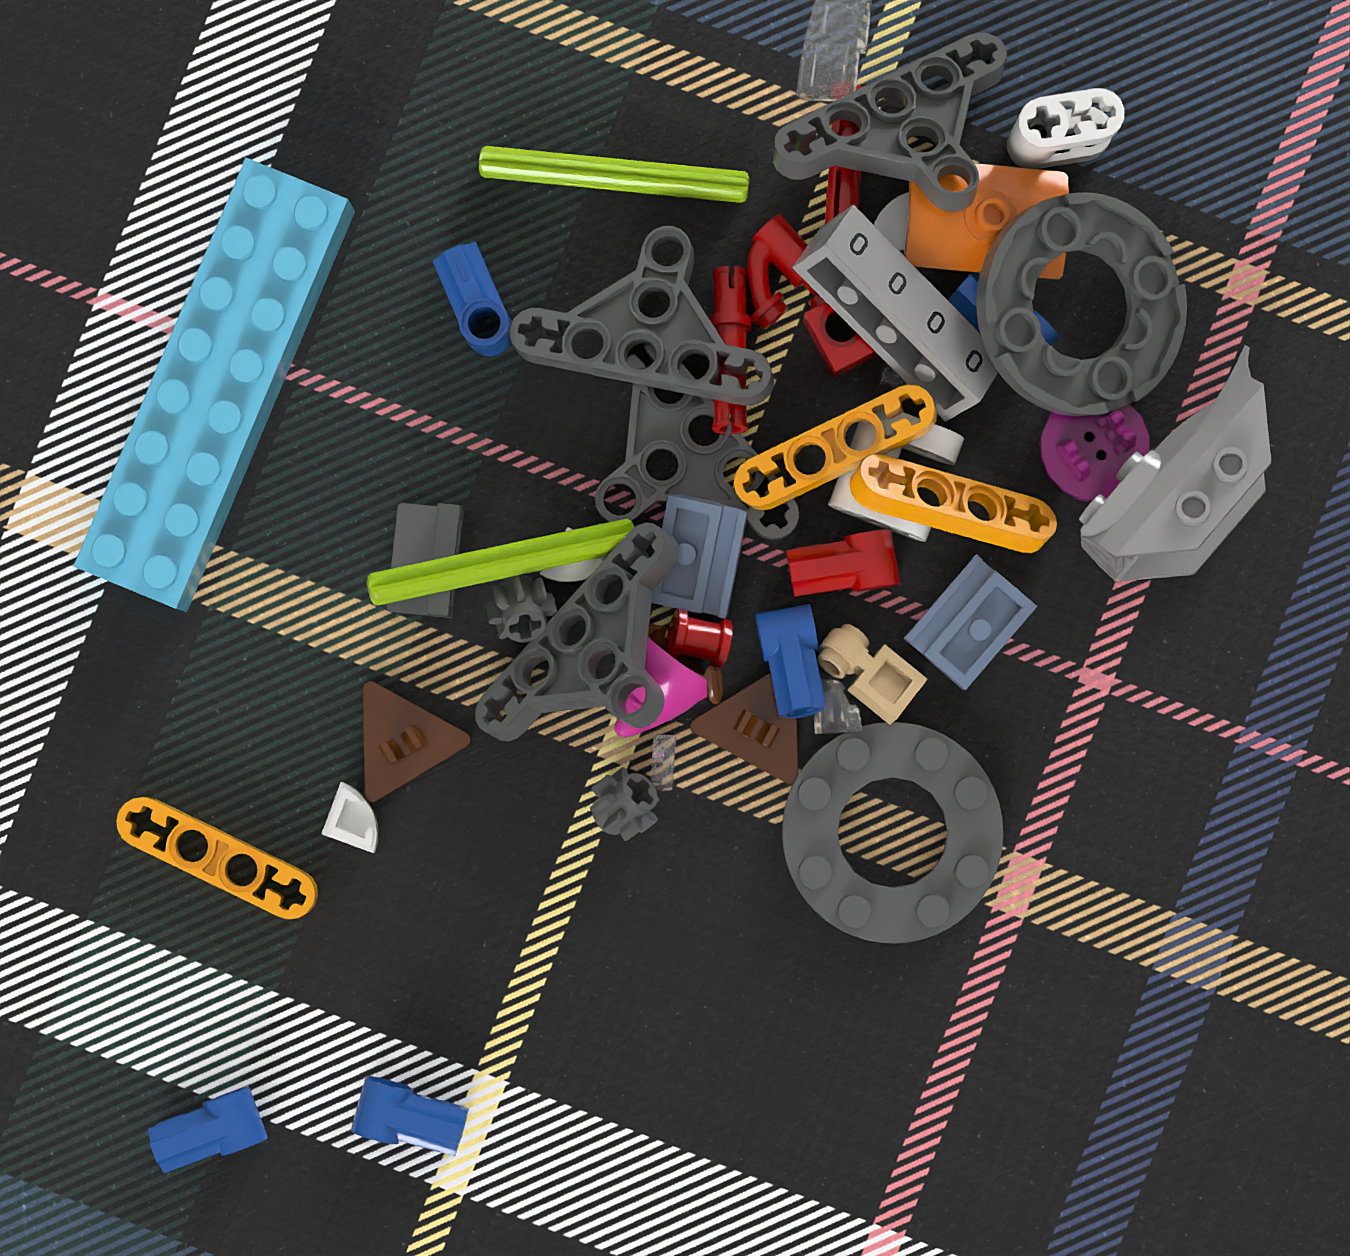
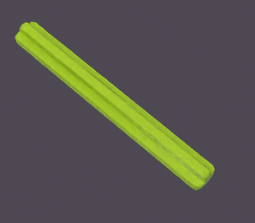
[479,146,749,203]
[367,519,635,606]

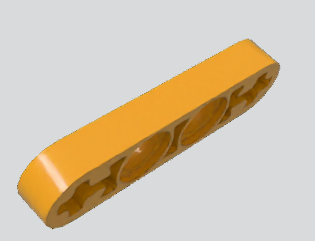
[734,384,937,511]
[849,454,1057,553]
[116,797,318,919]

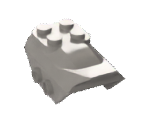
[1079,345,1271,582]

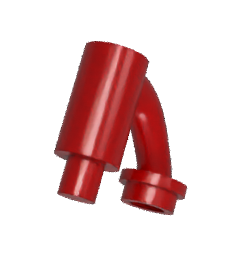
[747,214,819,330]

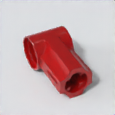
[786,529,901,598]

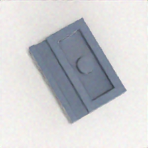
[651,492,749,619]
[903,554,1037,690]

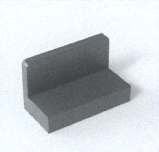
[387,503,464,618]

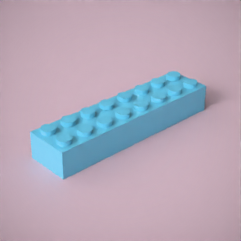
[73,158,355,612]

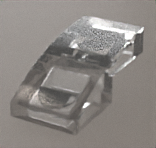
[796,0,872,101]

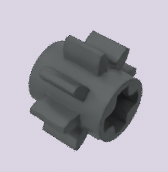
[485,575,557,642]
[590,767,660,841]

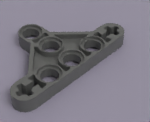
[773,33,1007,212]
[509,226,774,406]
[595,344,799,541]
[475,523,679,742]

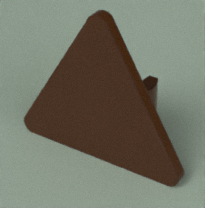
[690,673,798,784]
[363,681,471,802]

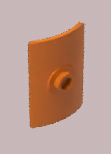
[904,163,1069,279]

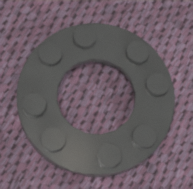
[976,193,1187,416]
[782,722,1003,943]

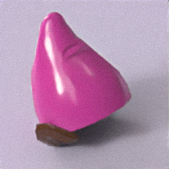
[614,624,724,738]

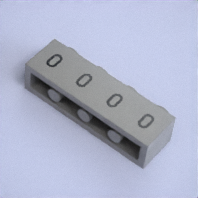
[792,204,998,422]

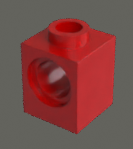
[803,295,878,378]

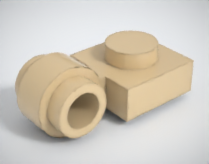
[817,624,927,725]

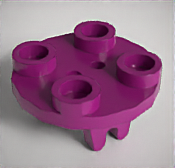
[1039,404,1149,502]

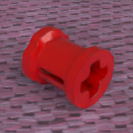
[665,609,733,669]

